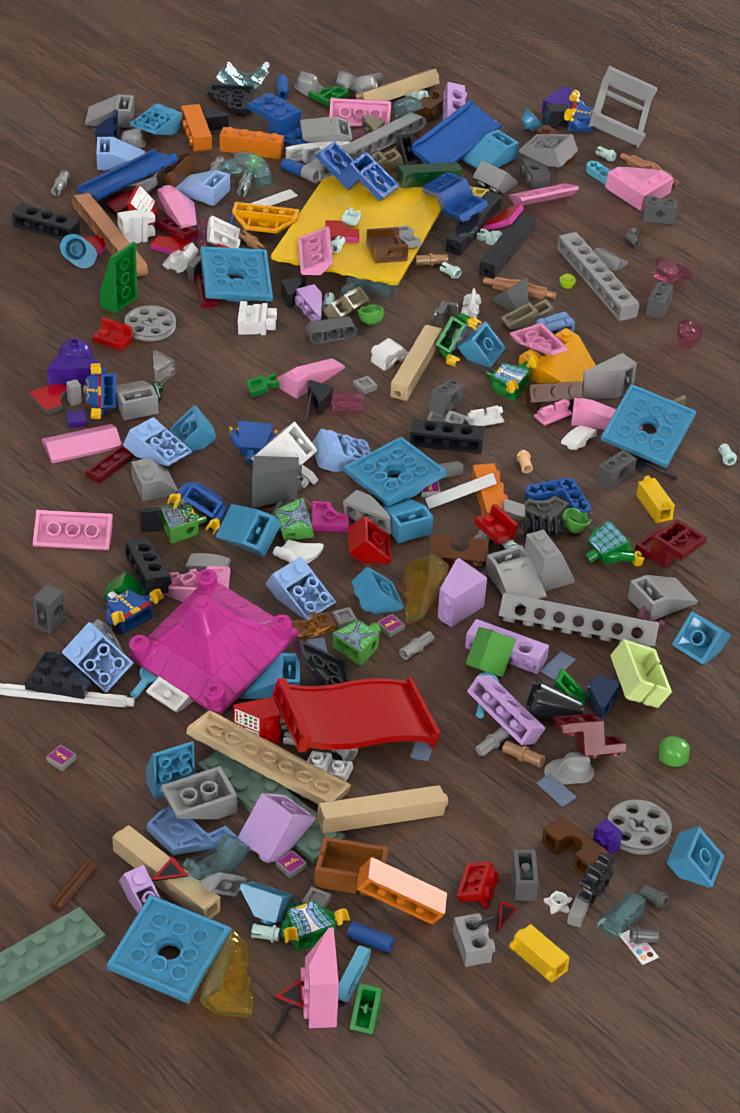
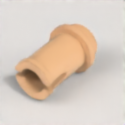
[516,450,533,473]

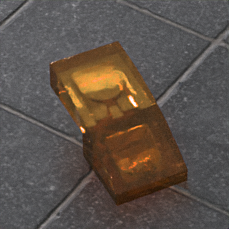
[291,612,336,640]

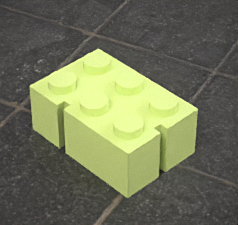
[610,639,672,708]

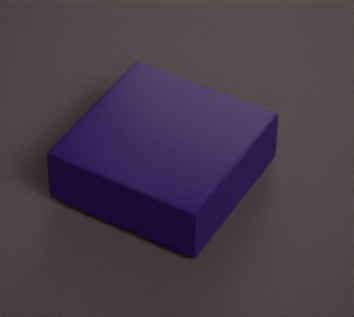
[67,410,87,428]

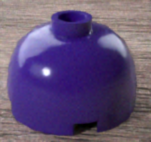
[58,338,93,360]

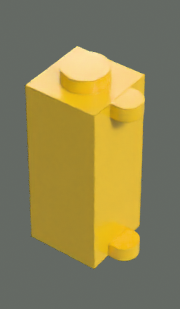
[636,475,675,523]
[509,924,570,983]

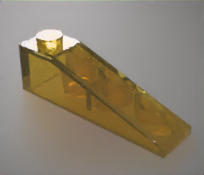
[402,553,449,624]
[200,929,255,1018]

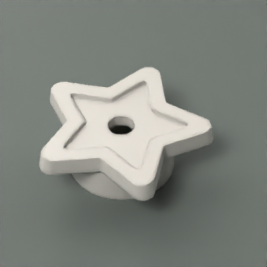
[544,891,572,914]

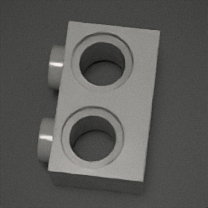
[453,913,495,967]

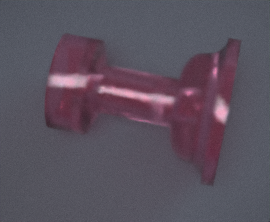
[635,606,666,636]

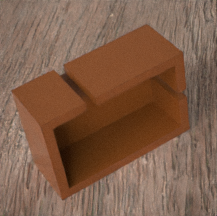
[315,837,389,897]

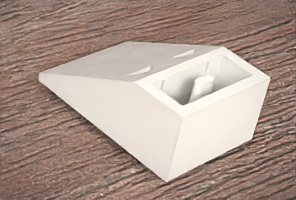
[251,422,317,464]

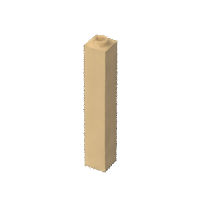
[355,69,440,101]
[390,324,442,401]
[316,785,448,834]
[112,825,220,919]

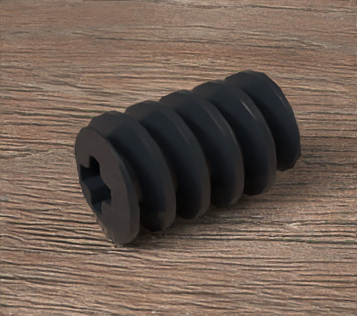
[524,514,563,540]

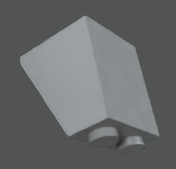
[525,530,575,591]

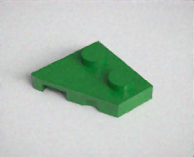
[308,85,350,107]

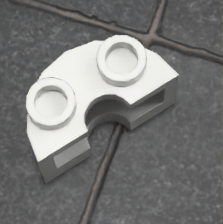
[162,242,198,273]
[371,338,409,371]

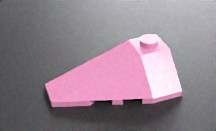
[157,185,197,228]
[510,323,567,355]
[273,358,345,399]
[571,398,643,431]
[163,566,230,602]

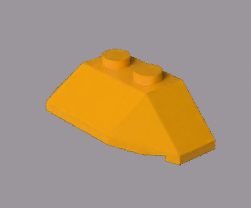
[232,202,299,234]

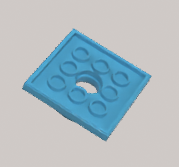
[200,246,273,302]
[601,384,697,468]
[343,437,447,507]
[106,895,231,1004]

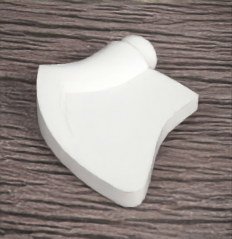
[273,540,324,564]

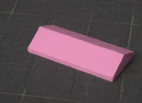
[329,98,391,128]
[508,183,579,206]
[298,226,333,275]
[41,424,121,463]
[33,510,113,551]

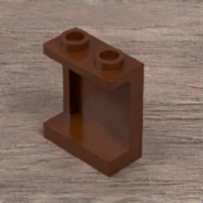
[366,227,409,263]

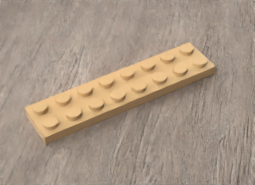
[186,710,351,805]

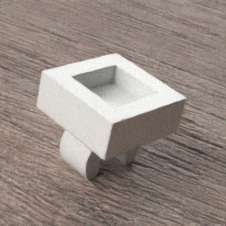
[298,463,319,488]

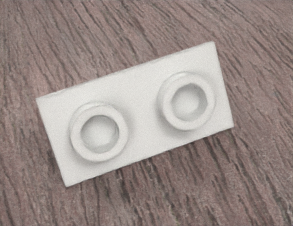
[461,288,481,319]
[465,405,504,426]

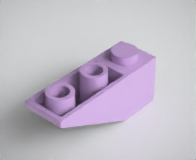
[295,284,322,322]
[119,865,161,913]

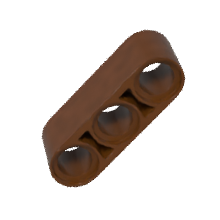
[161,153,196,187]

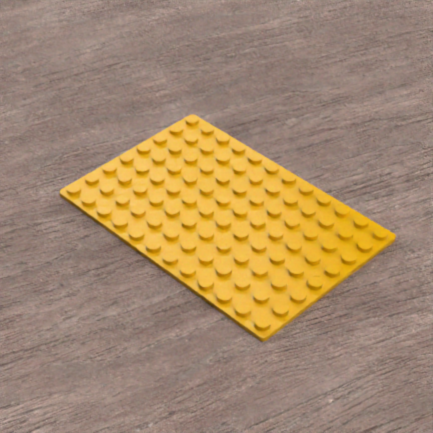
[271,175,441,285]

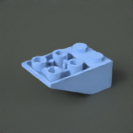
[96,137,145,171]
[176,170,230,206]
[123,417,192,466]
[312,429,371,472]
[265,557,336,621]
[62,622,133,693]

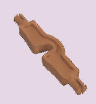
[620,153,679,186]
[483,277,557,299]

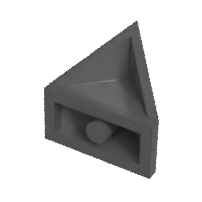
[492,278,529,311]

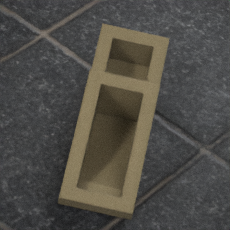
[371,148,404,172]
[323,286,370,319]
[501,299,555,329]

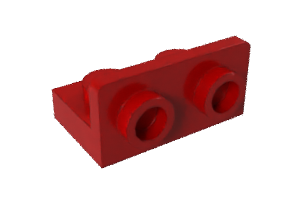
[92,317,133,351]
[474,504,518,544]
[456,861,499,909]

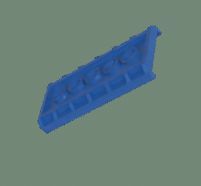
[411,99,502,164]
[76,149,177,201]

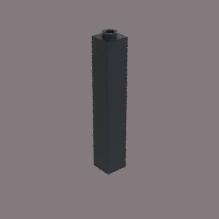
[446,191,502,256]
[479,213,535,279]

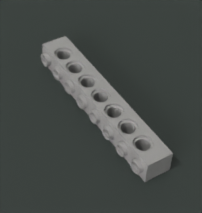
[557,232,639,321]
[499,593,660,648]

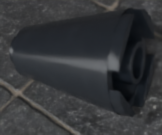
[526,678,584,720]

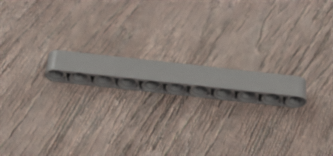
[301,112,426,183]

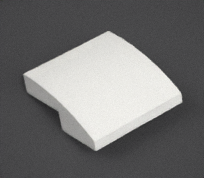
[207,216,240,248]
[146,677,194,713]

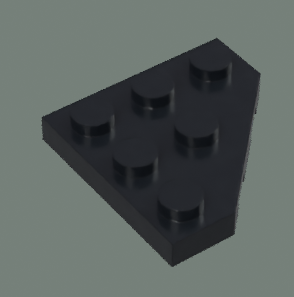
[208,83,254,115]
[294,639,350,686]
[25,652,91,699]

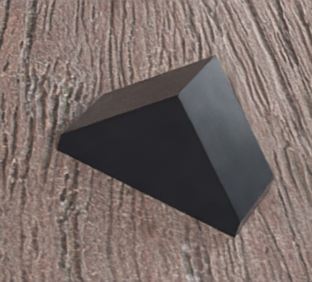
[542,103,569,128]
[202,105,229,131]
[396,133,420,165]
[281,276,306,308]
[307,380,333,415]
[138,507,160,533]

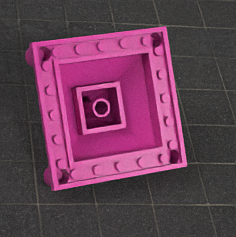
[128,569,299,715]

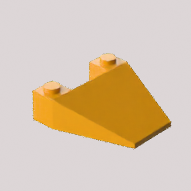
[518,328,596,384]

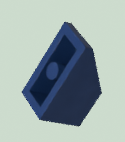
[94,109,119,141]
[587,674,620,720]

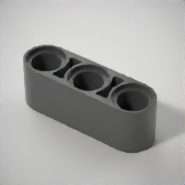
[305,316,357,344]

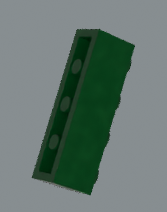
[396,162,463,188]

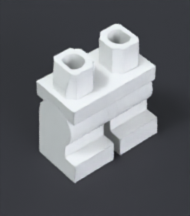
[118,208,155,243]
[238,301,277,335]

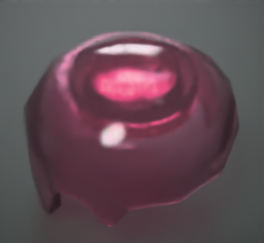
[677,319,703,346]

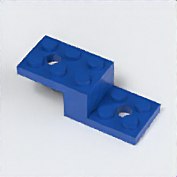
[247,93,312,147]
[315,141,399,201]
[422,172,489,222]

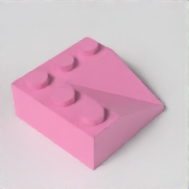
[605,167,674,211]
[300,928,339,1028]

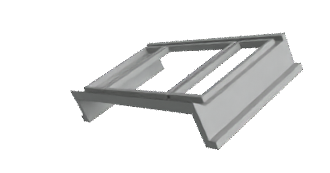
[588,66,658,148]

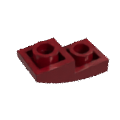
[107,190,134,216]

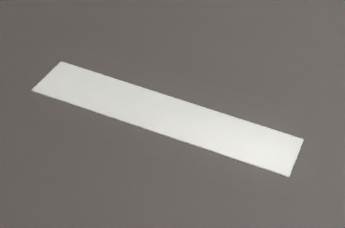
[250,189,298,206]
[425,473,497,509]

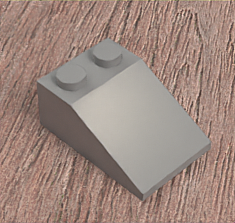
[519,134,578,168]
[161,766,237,819]

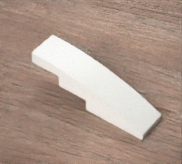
[286,141,350,163]

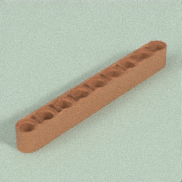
[72,193,148,277]

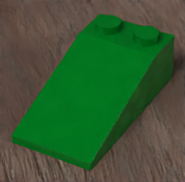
[100,241,138,314]

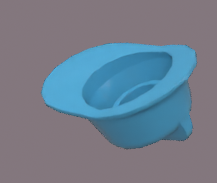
[521,108,543,132]
[60,234,97,268]

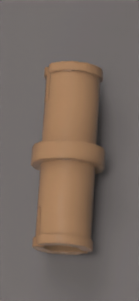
[239,230,267,250]
[414,253,448,266]
[502,740,545,768]

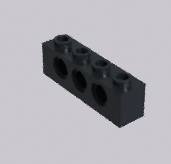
[12,203,80,240]
[410,419,485,454]
[125,537,172,595]

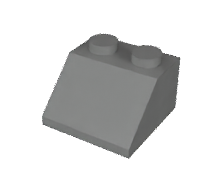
[473,161,518,194]
[131,458,178,502]

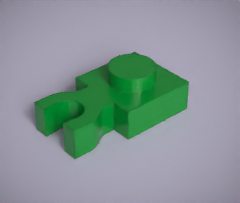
[246,372,280,398]

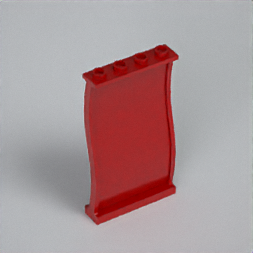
[272,677,440,752]

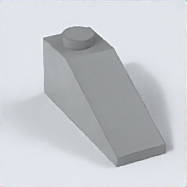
[343,490,392,534]

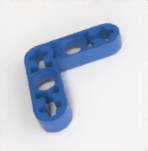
[525,478,591,517]

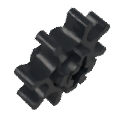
[577,852,617,904]

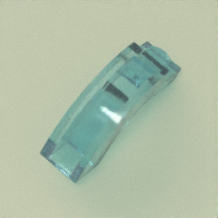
[216,61,270,89]
[219,152,274,188]
[341,276,399,299]
[182,833,250,881]

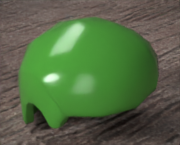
[358,305,384,325]
[562,508,591,534]
[658,736,690,767]

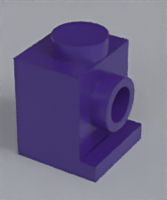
[593,819,622,855]

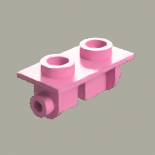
[534,399,573,426]

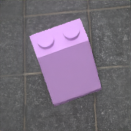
[438,558,487,628]
[238,793,316,863]

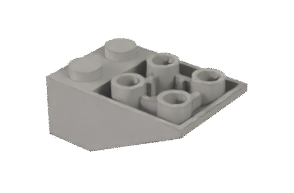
[85,94,134,128]
[300,116,352,143]
[582,353,637,400]
[116,380,158,420]
[486,545,547,607]
[628,575,698,621]

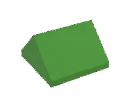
[466,627,516,677]

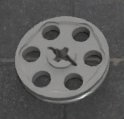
[124,305,176,341]
[608,800,672,855]

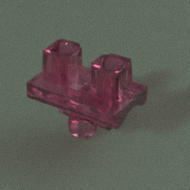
[332,392,364,412]

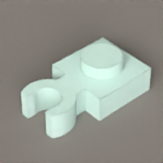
[405,90,429,102]
[341,207,361,226]
[476,228,503,245]

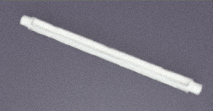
[0,683,135,708]

